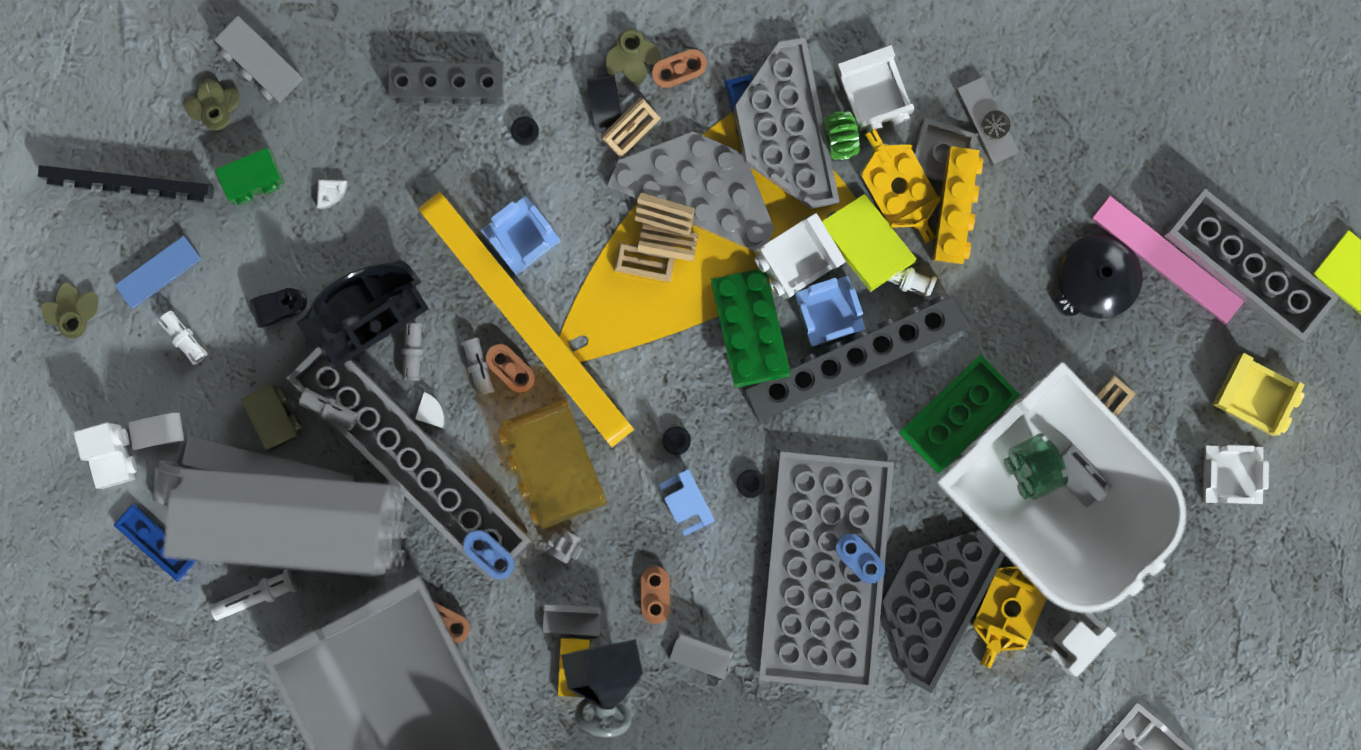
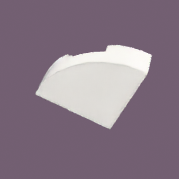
[317,180,348,209]
[415,392,445,428]

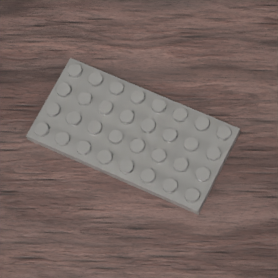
[759,452,894,691]

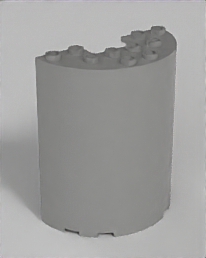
[263,576,509,750]

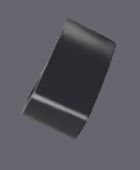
[587,74,621,133]

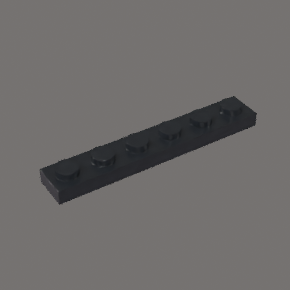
[38,165,214,203]

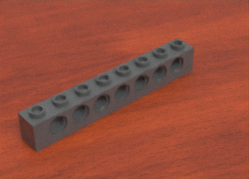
[745,294,968,422]

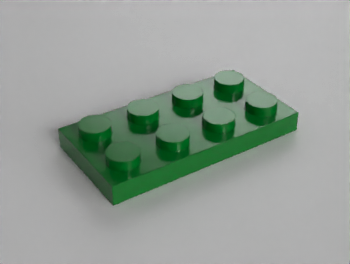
[711,269,791,388]
[898,354,1020,474]

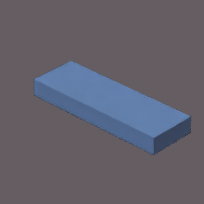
[114,236,202,309]

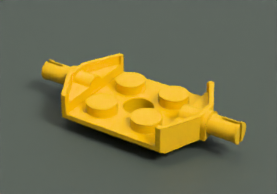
[860,128,941,243]
[971,566,1047,668]

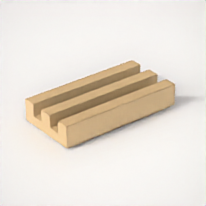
[600,97,661,158]
[635,193,695,236]
[638,224,698,261]
[615,243,675,282]
[1096,375,1136,417]

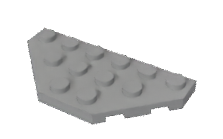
[733,38,839,209]
[607,132,774,251]

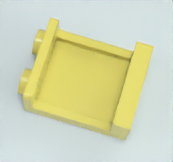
[1212,353,1305,436]

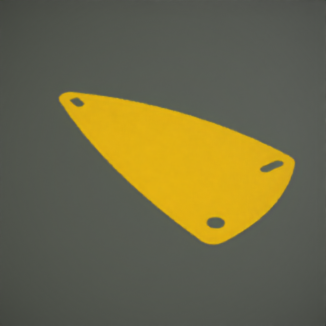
[559,112,856,362]

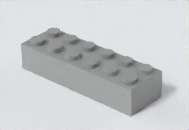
[1162,189,1339,344]

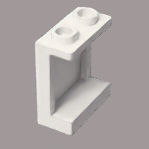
[836,45,914,132]
[753,213,846,300]

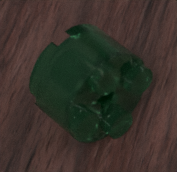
[1003,433,1068,500]

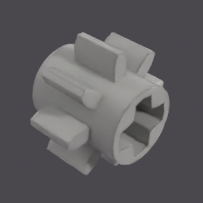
[547,529,583,564]

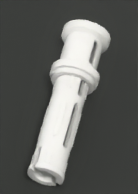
[888,267,937,301]
[210,568,298,621]

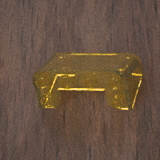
[497,398,608,530]

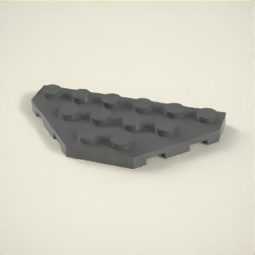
[882,529,1005,693]

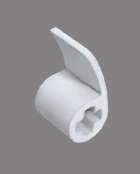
[129,413,185,450]

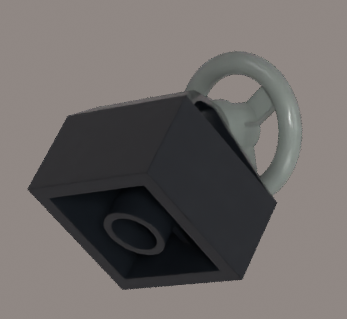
[561,639,643,737]

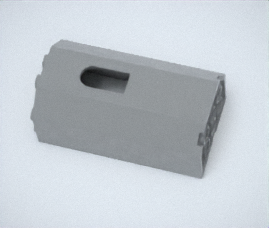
[163,469,407,574]

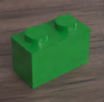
[215,147,285,206]

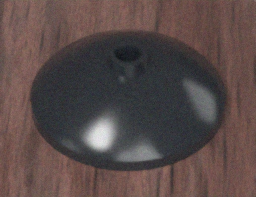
[1058,234,1143,319]

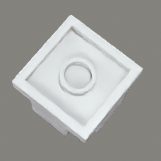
[1203,445,1269,504]
[1045,612,1117,677]

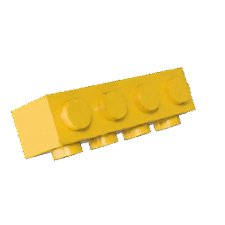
[932,146,983,264]

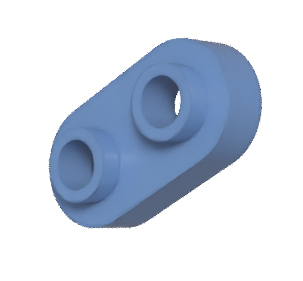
[463,531,515,579]
[835,534,885,583]

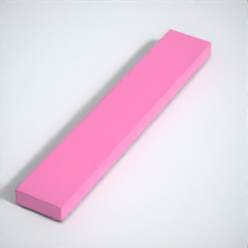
[1092,196,1244,324]

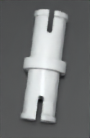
[158,311,208,365]

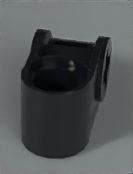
[249,288,308,328]

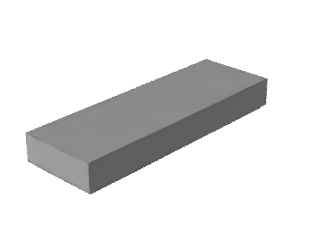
[957,77,1019,166]

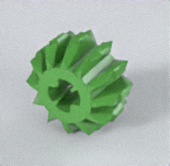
[824,111,860,160]

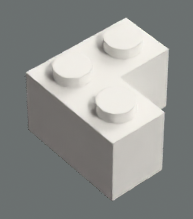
[73,423,137,489]

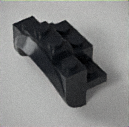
[296,260,429,369]

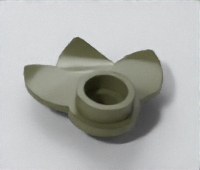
[606,29,661,85]
[184,78,240,130]
[41,283,98,339]

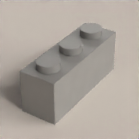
[214,16,303,103]

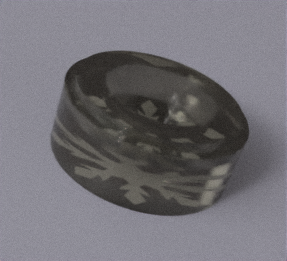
[981,110,1010,140]

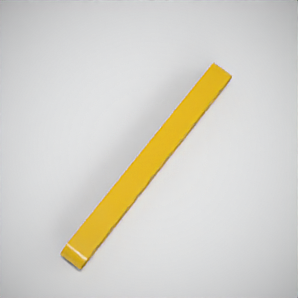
[418,191,634,448]

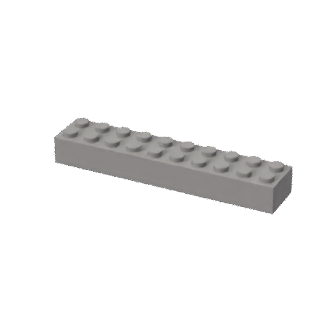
[287,346,533,581]

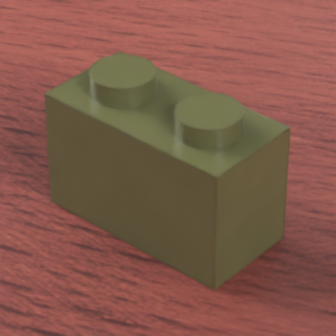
[241,384,302,451]

